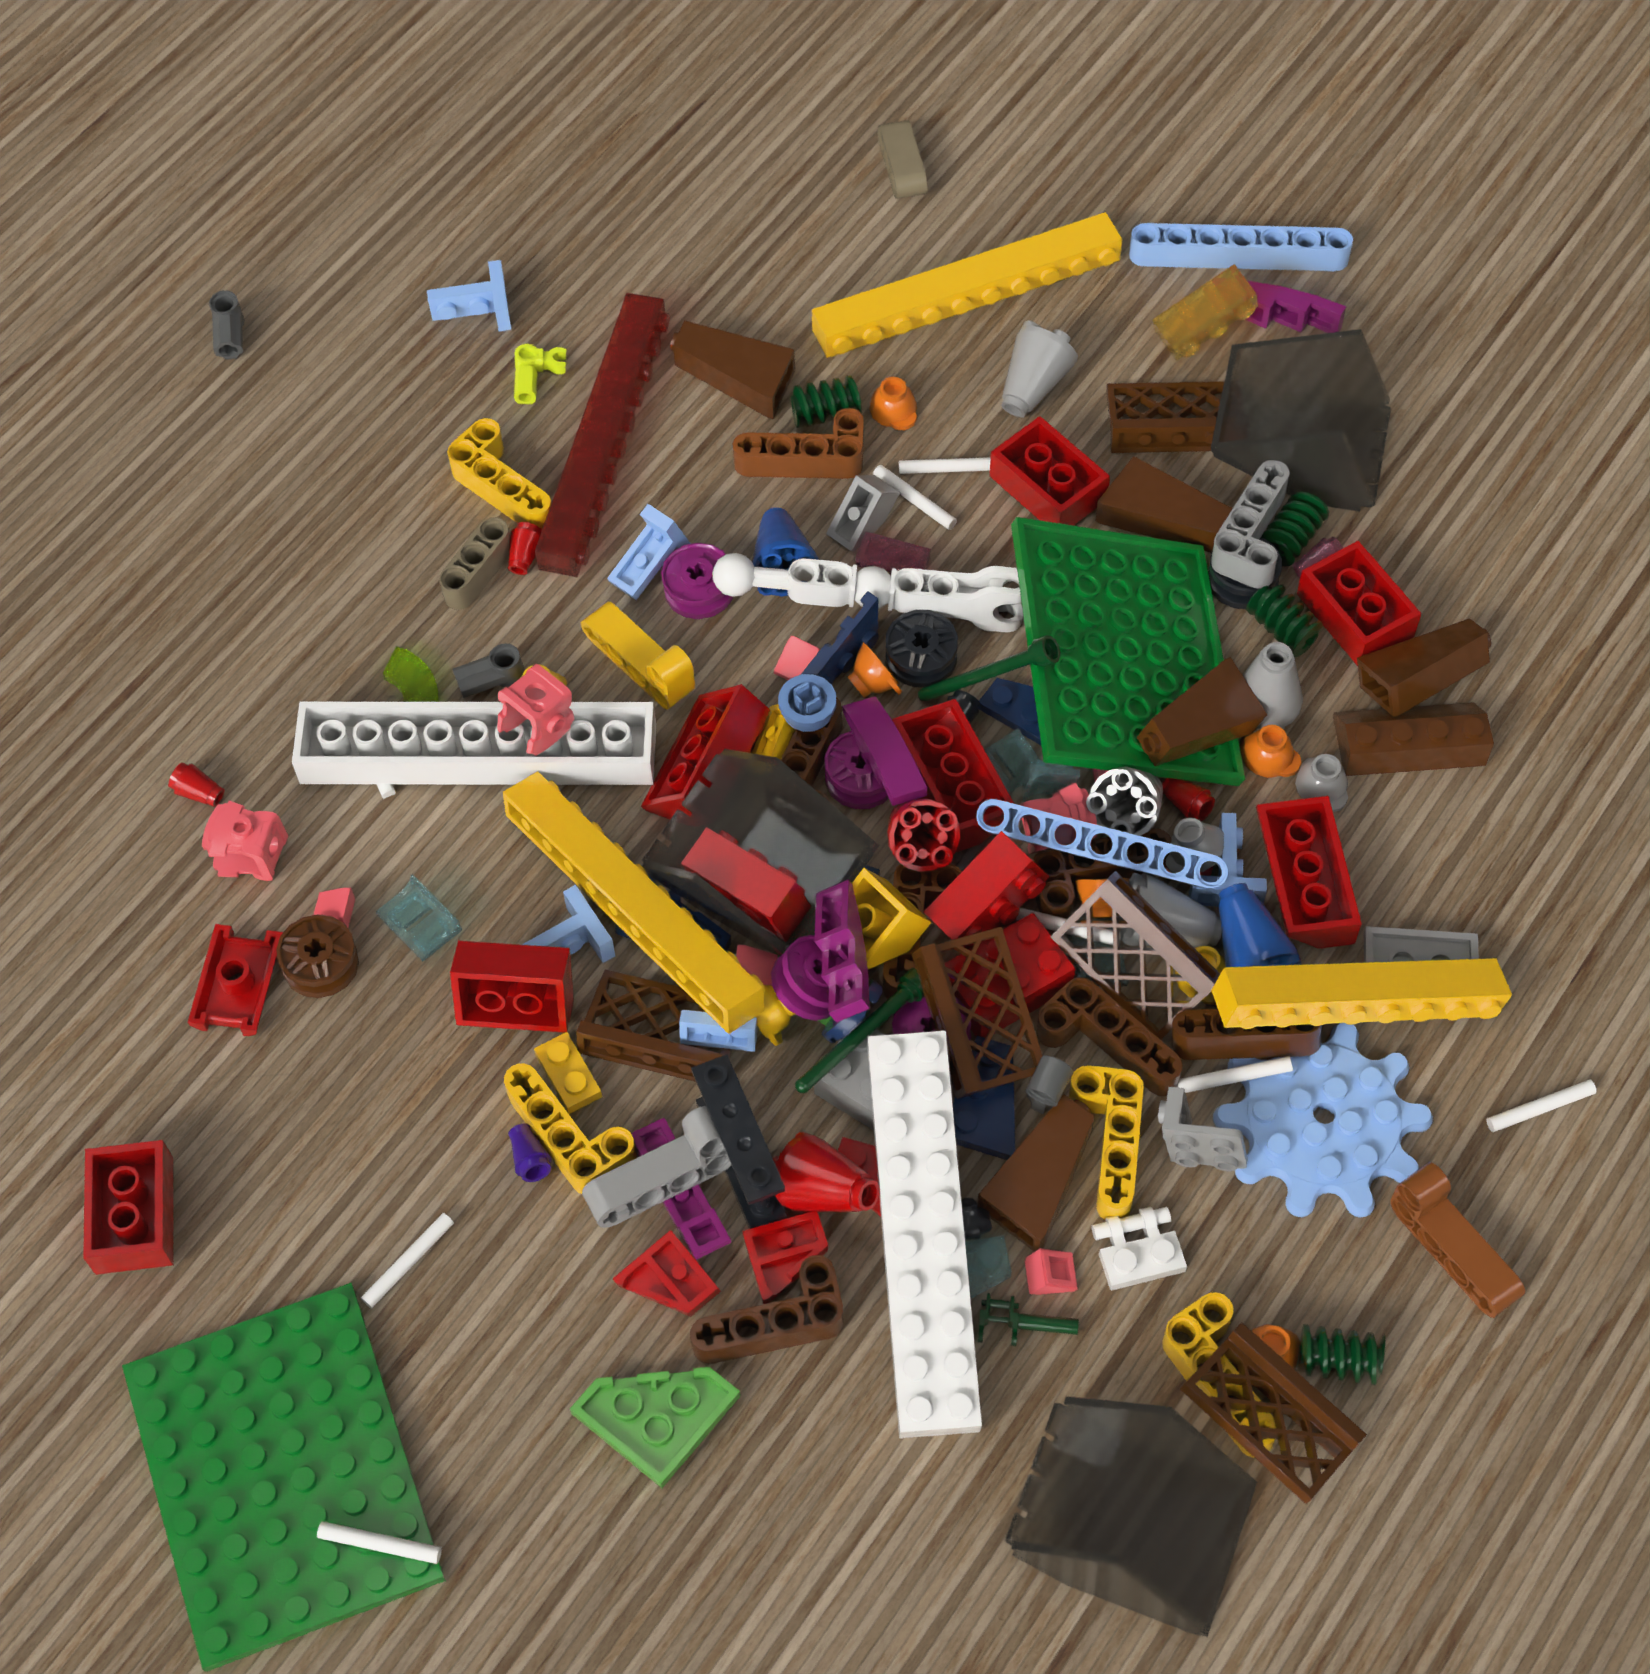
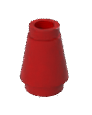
[508,522,544,575]
[168,762,225,807]
[1162,778,1215,821]

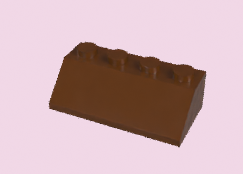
[1333,702,1494,776]

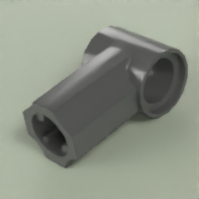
[209,290,245,360]
[452,643,525,698]
[1026,1056,1073,1114]

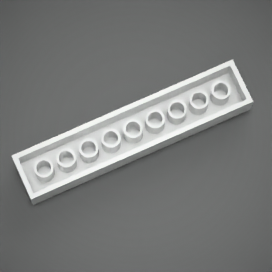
[292,702,656,785]
[867,1031,982,1438]

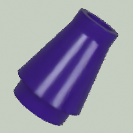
[508,1124,552,1182]

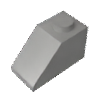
[826,475,900,551]

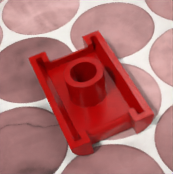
[187,924,283,1036]

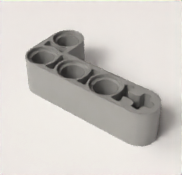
[1211,460,1289,588]
[582,1106,731,1228]

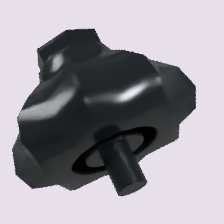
[961,1198,993,1240]

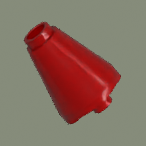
[887,798,960,872]
[773,1132,880,1212]

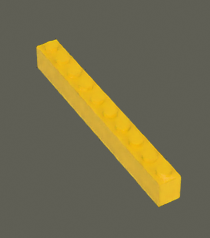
[811,212,1122,358]
[503,771,765,1034]

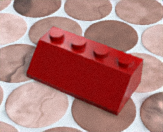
[641,684,770,827]
[892,699,1015,852]
[1256,796,1362,949]

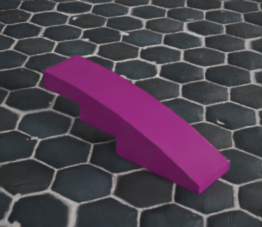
[1209,278,1346,336]
[842,696,927,806]
[815,879,870,1023]

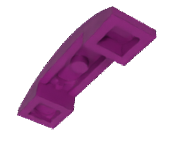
[631,1118,731,1260]

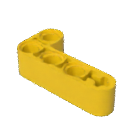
[447,418,554,534]
[581,601,695,710]
[504,1063,637,1194]
[1069,1065,1144,1220]
[1162,1292,1276,1458]

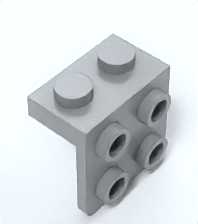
[1158,1087,1248,1171]

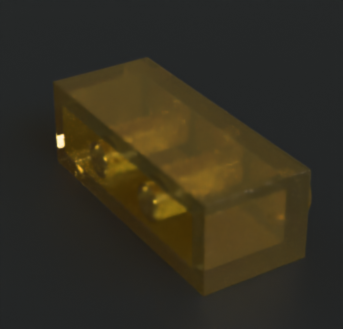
[1152,264,1258,361]

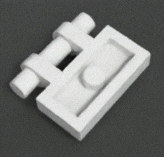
[1092,1207,1187,1291]

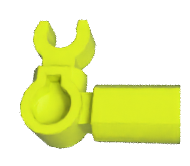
[514,344,566,404]

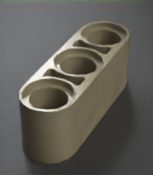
[878,120,927,199]
[439,517,510,610]

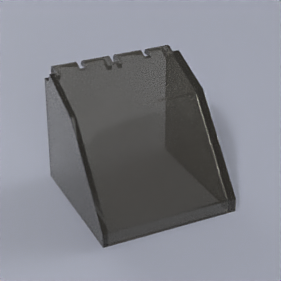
[1211,329,1391,512]
[642,749,880,957]
[1004,1396,1257,1637]

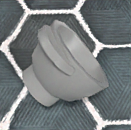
[1295,754,1348,812]
[1166,818,1224,873]

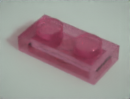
[855,532,931,575]

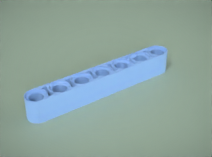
[1129,223,1353,271]
[976,799,1228,889]

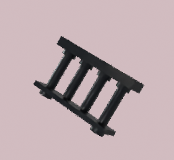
[691,1054,788,1229]

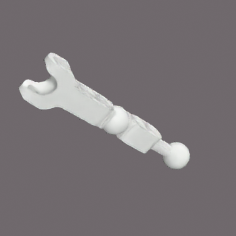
[712,553,1023,632]

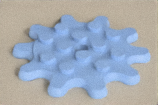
[1213,1023,1433,1218]

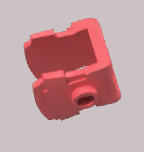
[497,664,575,756]
[1019,783,1097,854]
[202,801,288,881]

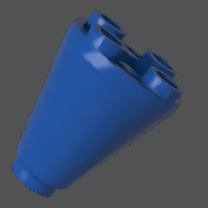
[752,508,819,597]
[1219,883,1302,967]

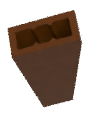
[670,320,795,419]
[1095,456,1233,552]
[1357,618,1492,717]
[1137,657,1267,767]
[978,1094,1095,1252]

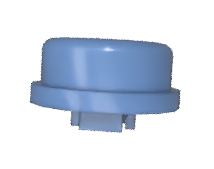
[778,674,836,732]

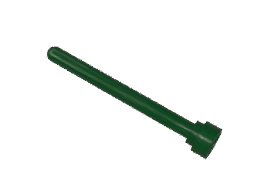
[918,635,1060,702]
[795,968,925,1093]

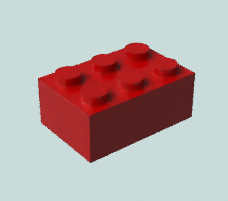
[989,416,1110,526]
[1297,540,1422,666]
[681,827,811,942]
[924,831,1050,949]
[945,912,1075,1037]
[450,941,574,1033]
[83,1140,174,1275]

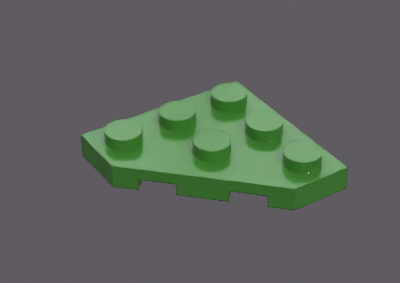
[570,1367,741,1488]

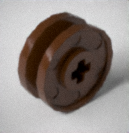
[276,914,359,998]

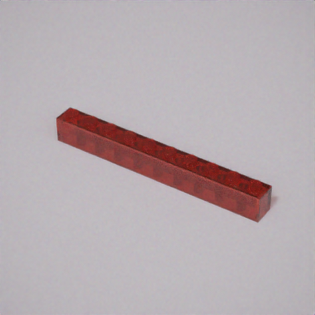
[535,293,670,577]

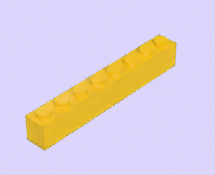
[1211,958,1512,1029]

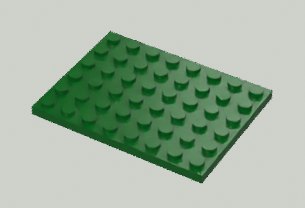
[1011,517,1245,786]
[122,1283,446,1672]

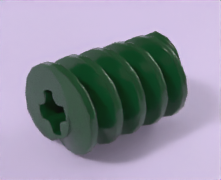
[791,375,862,428]
[1261,492,1330,567]
[1246,584,1323,658]
[1299,1324,1385,1385]

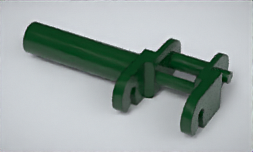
[977,1293,1079,1346]

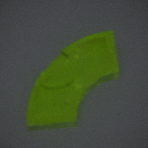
[383,646,440,702]

